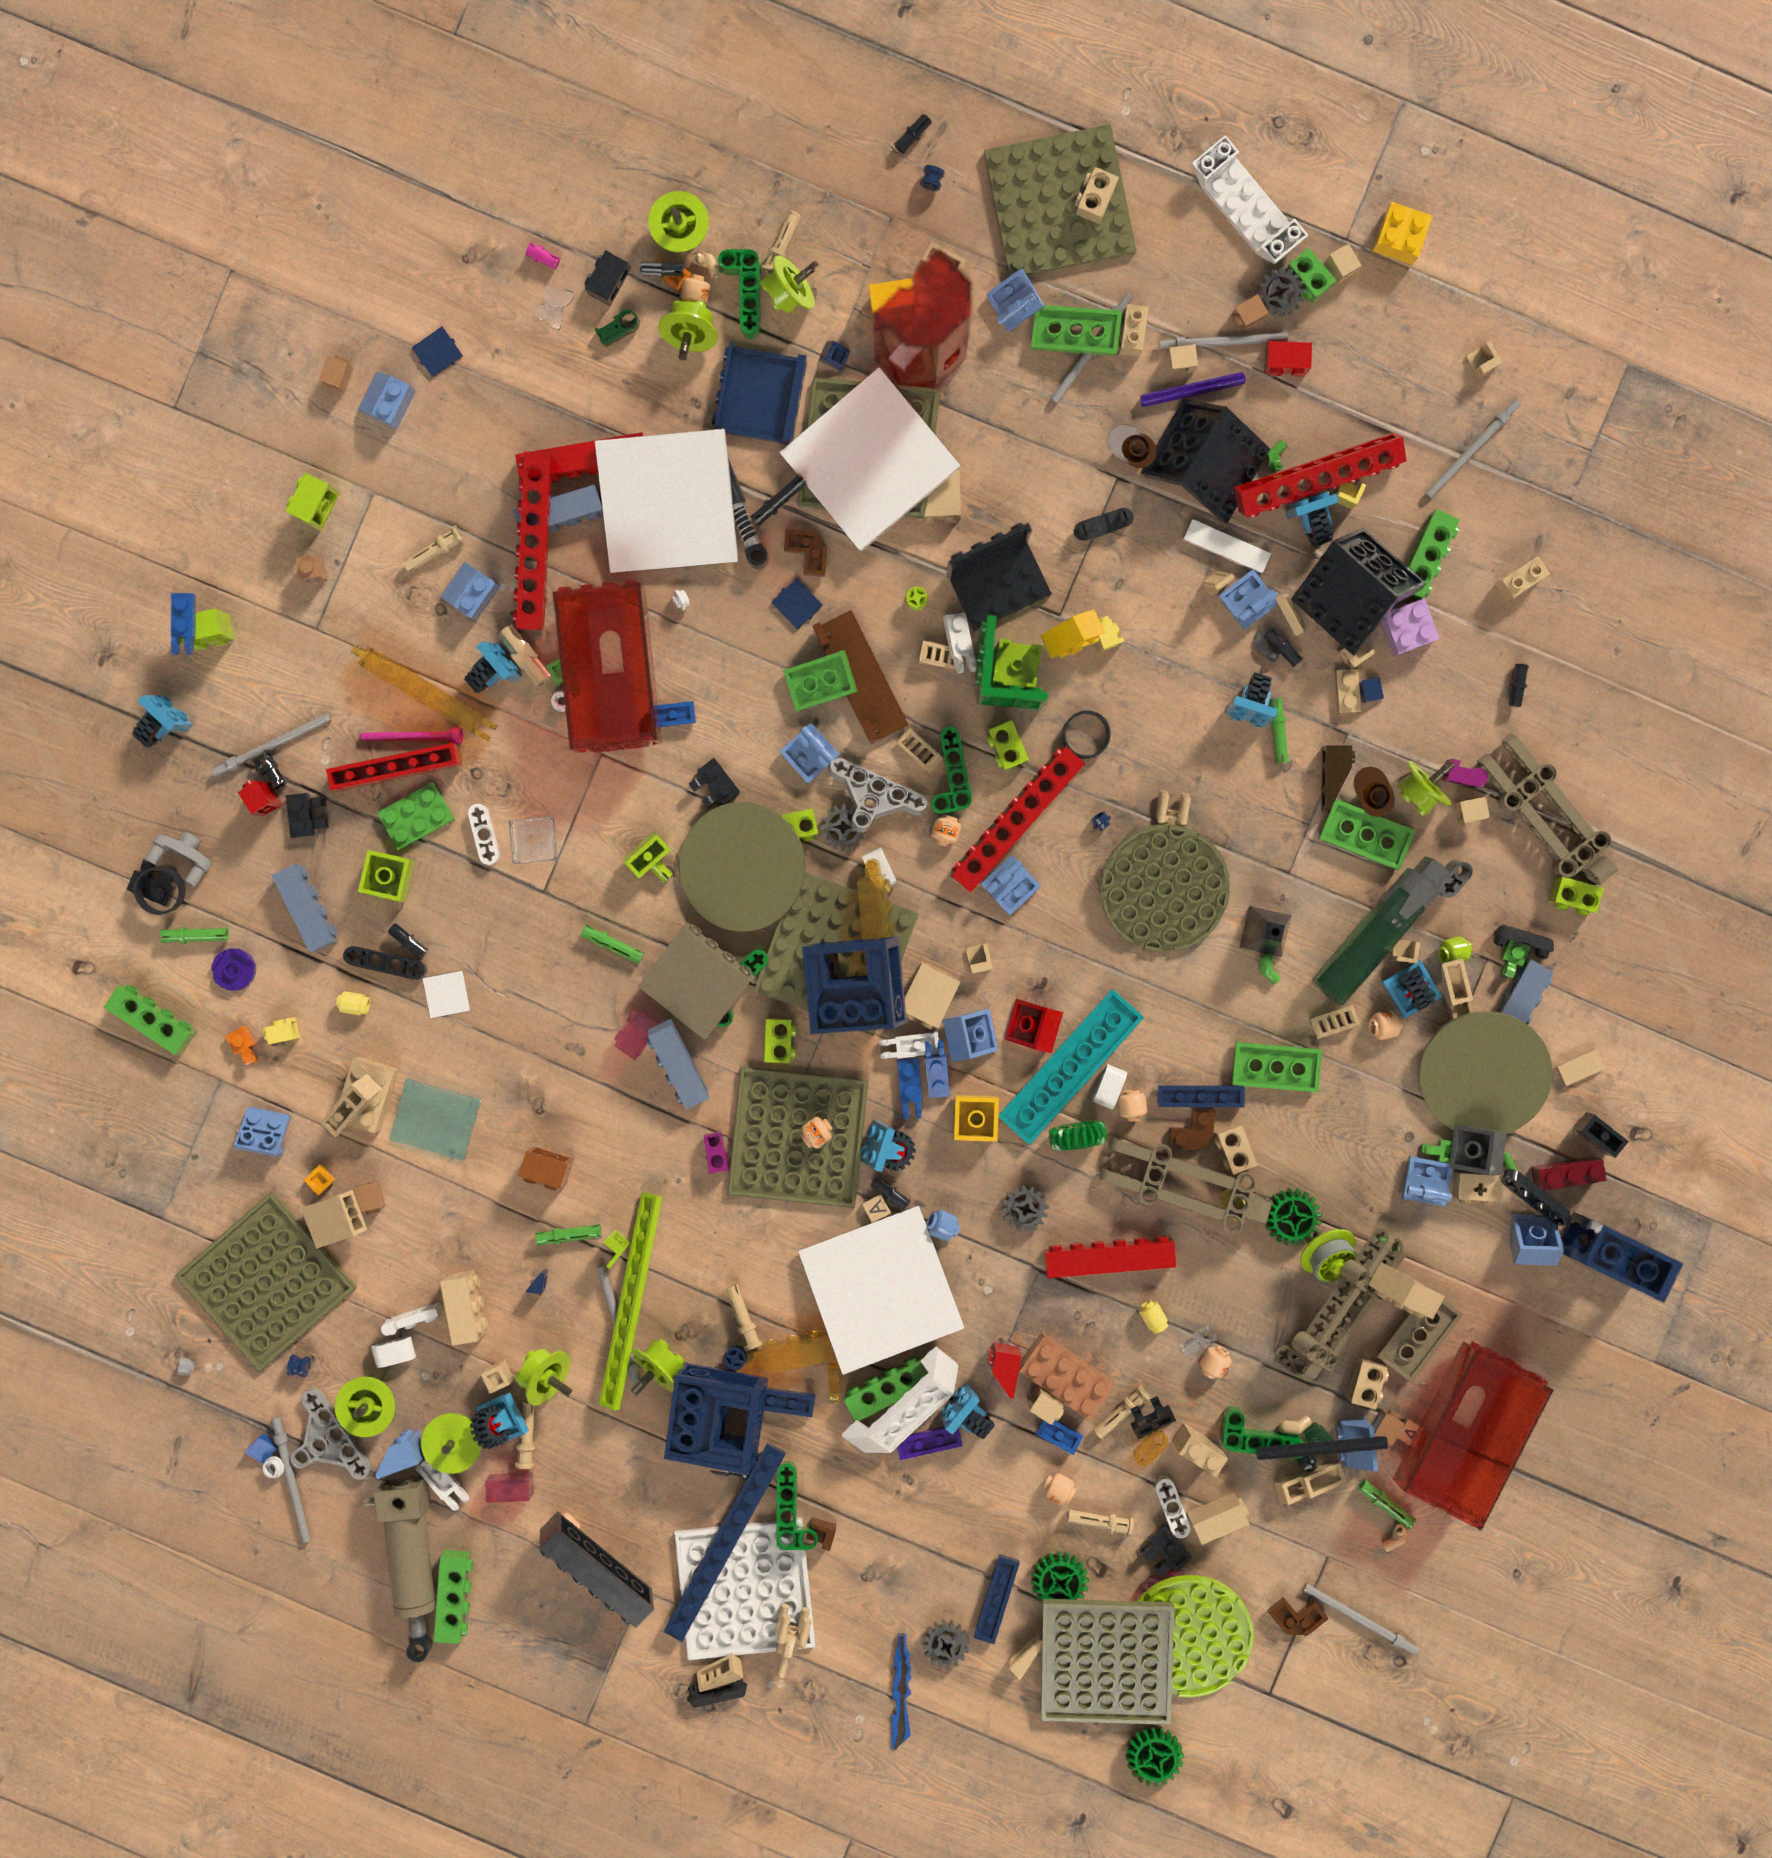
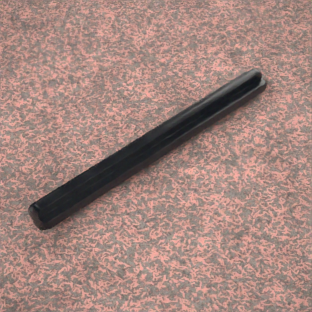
[1256,1436,1388,1460]

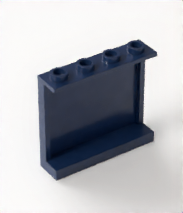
[712,342,807,445]

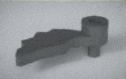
[1254,631,1279,663]

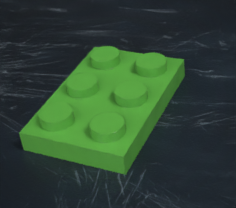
[783,650,858,712]
[377,782,456,851]

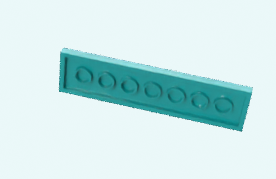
[998,989,1144,1145]

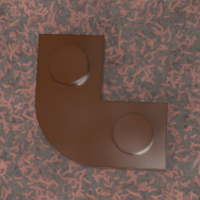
[784,529,827,577]
[1169,1107,1215,1150]
[1267,1597,1329,1636]

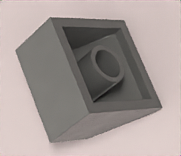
[1450,1125,1507,1175]

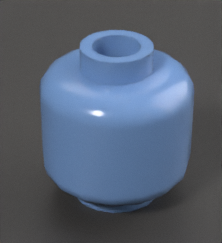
[926,1210,960,1241]

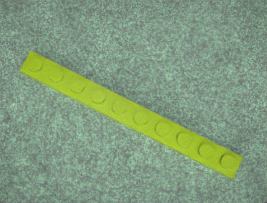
[599,1192,663,1410]

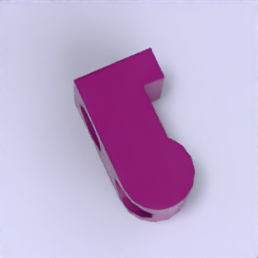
[1442,759,1488,787]
[704,1132,730,1174]

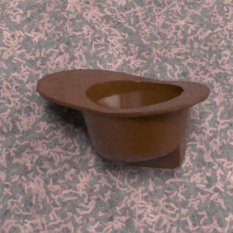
[1107,424,1156,468]
[1353,766,1395,817]

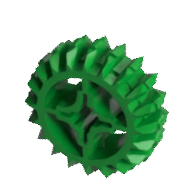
[1048,1121,1107,1151]
[1265,1188,1322,1246]
[1031,1550,1089,1604]
[1125,1725,1184,1787]

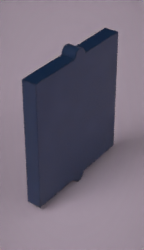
[411,326,463,377]
[771,578,823,630]

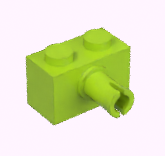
[622,831,673,883]

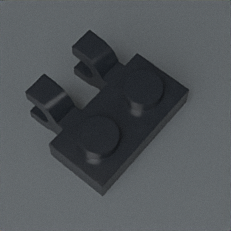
[689,758,740,809]
[286,793,329,838]
[126,859,177,907]
[1130,1396,1176,1439]
[1140,1523,1193,1578]

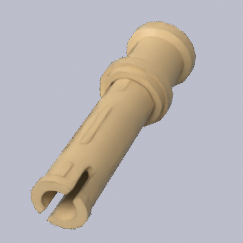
[760,211,801,275]
[402,525,466,573]
[725,1284,762,1351]
[1093,1385,1152,1439]
[515,1401,535,1469]
[1067,1509,1134,1537]

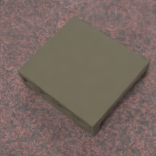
[638,923,755,1040]

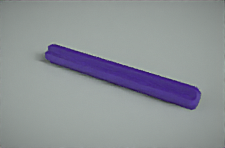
[1140,372,1246,407]

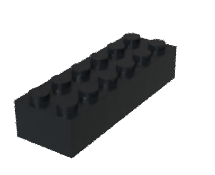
[540,1511,654,1628]

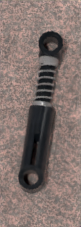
[728,457,769,569]

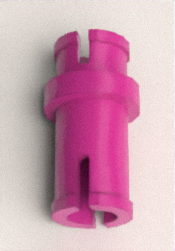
[525,242,561,270]

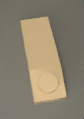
[320,1074,382,1138]

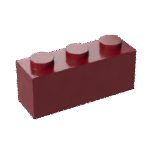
[1531,1157,1607,1191]

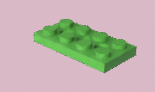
[1031,305,1123,356]
[1318,799,1416,871]
[1231,1042,1322,1092]

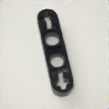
[343,946,427,980]
[1501,1169,1571,1226]

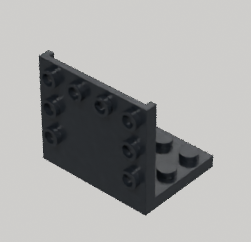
[1141,399,1271,523]
[946,522,1052,632]
[1291,528,1427,656]

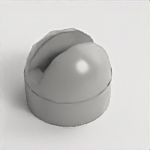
[177,1357,195,1375]

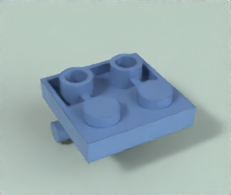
[986,269,1045,332]
[1218,569,1278,630]
[779,723,840,784]
[981,855,1041,916]
[234,1107,291,1157]
[1401,1156,1453,1207]

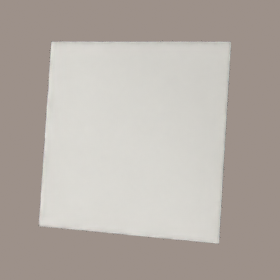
[423,971,470,1018]

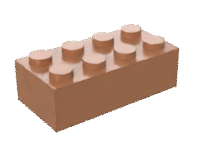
[1019,1331,1115,1421]

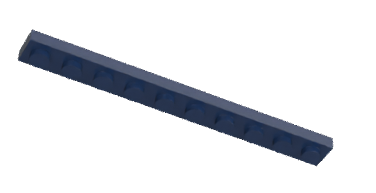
[663,1442,786,1642]

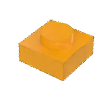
[304,1164,336,1195]

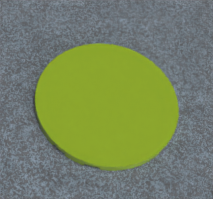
[1136,1575,1254,1698]

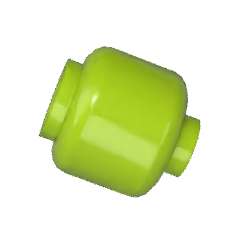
[1438,936,1472,963]

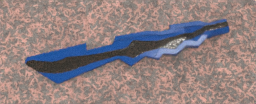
[891,1633,912,1750]

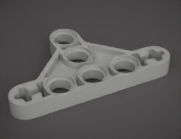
[829,758,928,833]
[290,1387,372,1480]

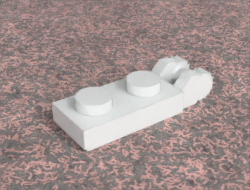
[943,613,977,674]
[879,1032,939,1059]
[380,1302,442,1336]
[415,1459,470,1511]

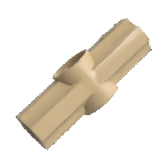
[498,624,552,687]

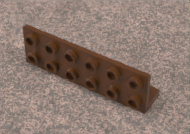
[812,610,908,745]

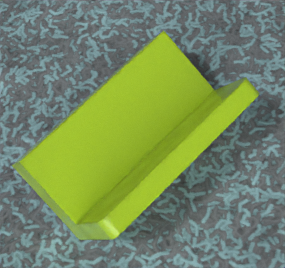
[603,1229,631,1269]

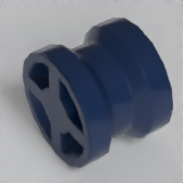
[920,165,945,191]
[724,1345,747,1370]
[287,1354,311,1378]

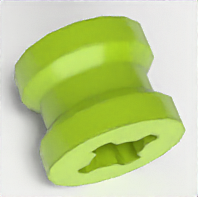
[906,587,928,610]

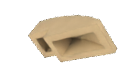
[1441,958,1474,1020]
[1274,1461,1346,1505]

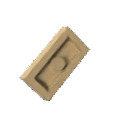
[1335,669,1361,714]

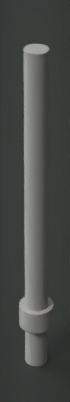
[1051,293,1133,404]
[1158,333,1288,350]
[1425,399,1521,499]
[211,713,332,777]
[596,1265,640,1387]
[271,1416,311,1543]
[1303,1583,1419,1655]

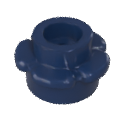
[1091,811,1111,831]

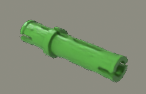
[1269,698,1289,763]
[580,924,644,965]
[160,927,229,944]
[535,1224,602,1246]
[1357,1479,1416,1529]

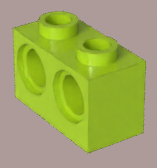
[986,720,1029,771]
[781,808,819,842]
[1549,877,1604,916]
[764,1018,797,1063]

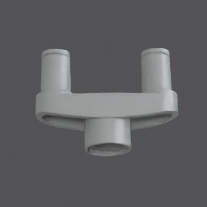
[145,832,212,887]

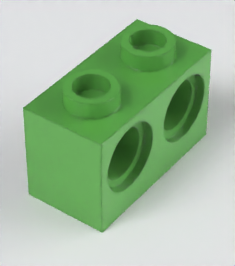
[1285,248,1337,303]

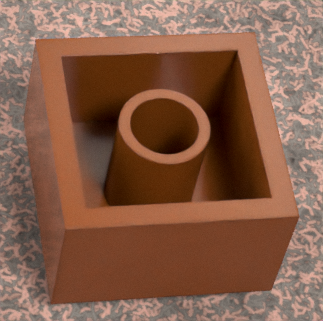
[519,1146,574,1191]

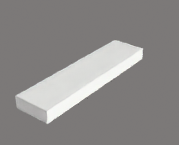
[1183,519,1271,574]

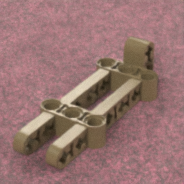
[1477,733,1618,885]
[1099,1137,1273,1234]
[1275,1228,1408,1382]

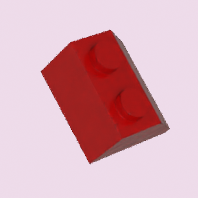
[1004,998,1063,1054]
[987,1342,1022,1399]

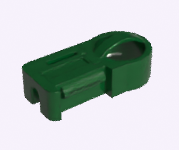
[595,310,640,347]

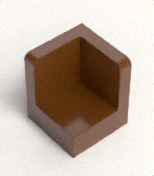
[806,1517,837,1551]

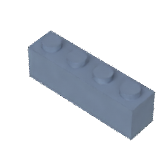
[513,484,603,540]
[271,864,338,953]
[1496,959,1554,1025]
[646,1019,710,1110]

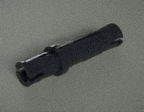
[750,474,807,526]

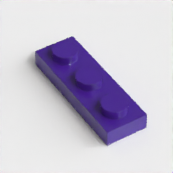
[897,1426,963,1460]

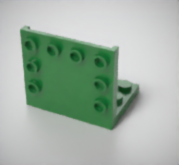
[975,615,1048,710]

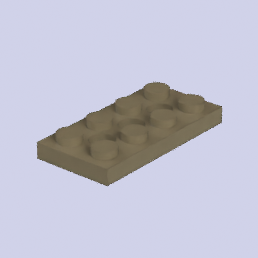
[1376,1299,1464,1383]

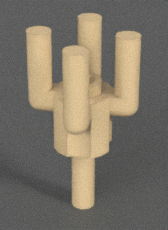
[1156,790,1191,827]
[775,1604,812,1678]

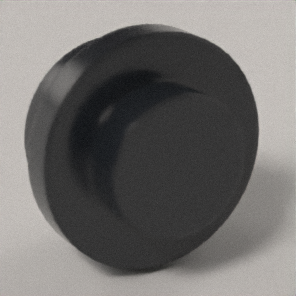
[1297,1456,1317,1472]

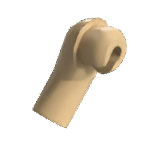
[692,251,721,278]
[1279,1416,1312,1436]
[1382,1524,1408,1552]

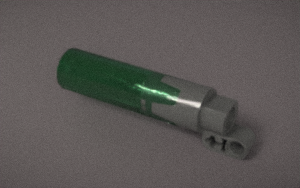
[1312,856,1473,1005]

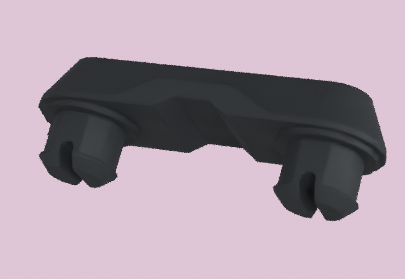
[1073,508,1134,541]
[1493,925,1554,959]
[687,1678,748,1708]

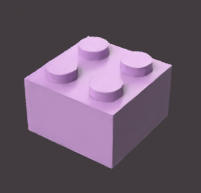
[1381,598,1440,657]

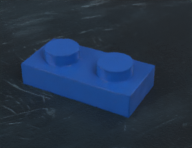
[650,701,696,728]
[1035,1419,1084,1455]

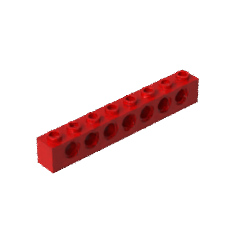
[1233,433,1407,518]
[513,451,553,630]
[951,747,1086,893]

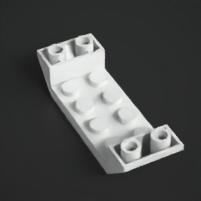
[1191,135,1308,264]
[841,1347,959,1453]

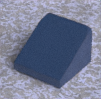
[819,341,851,371]
[1359,677,1384,703]
[525,1269,548,1295]

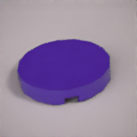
[212,948,256,991]

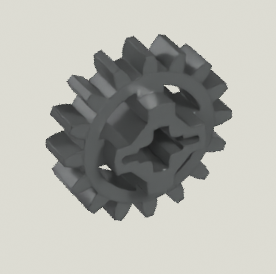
[1258,267,1306,317]
[820,804,866,851]
[1002,1185,1049,1232]
[923,1619,969,1669]

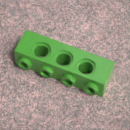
[1406,509,1460,601]
[103,984,197,1055]
[844,1356,929,1421]
[434,1550,473,1644]

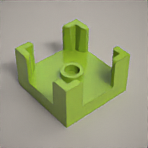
[992,638,1043,690]

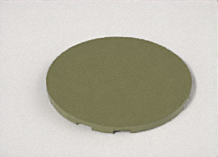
[680,802,806,932]
[1100,824,1230,952]
[1419,1011,1553,1134]

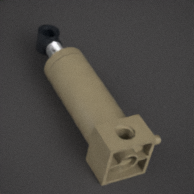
[363,1476,436,1662]

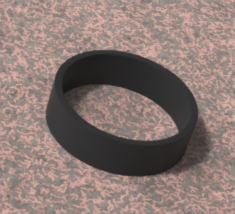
[1062,710,1111,759]
[134,866,186,915]

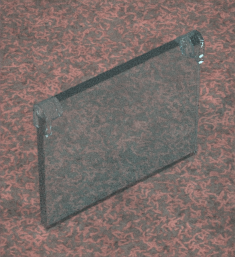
[390,1078,481,1161]

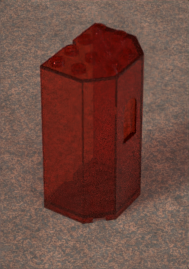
[873,248,972,388]
[552,579,662,753]
[1392,1341,1554,1531]

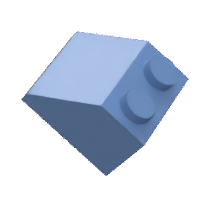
[358,372,415,430]
[440,562,500,622]
[942,1009,998,1061]
[1510,1214,1564,1266]
[1336,1417,1378,1471]
[376,1429,424,1479]

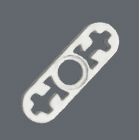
[468,804,500,865]
[1155,1476,1190,1538]

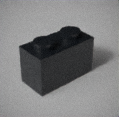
[584,250,631,307]
[1573,1112,1629,1158]

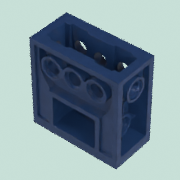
[802,936,907,1034]
[1561,1212,1684,1303]
[664,1363,769,1475]

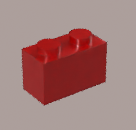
[1264,341,1312,377]
[238,780,282,816]

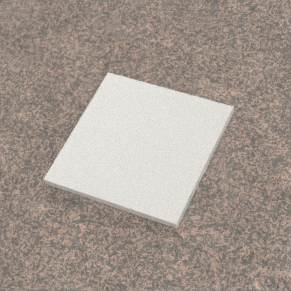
[780,368,961,552]
[595,429,738,573]
[798,1206,964,1374]
[674,1518,816,1660]

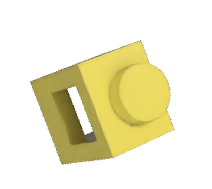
[1098,616,1124,652]
[263,1017,300,1044]

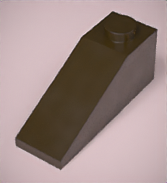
[1321,745,1356,811]

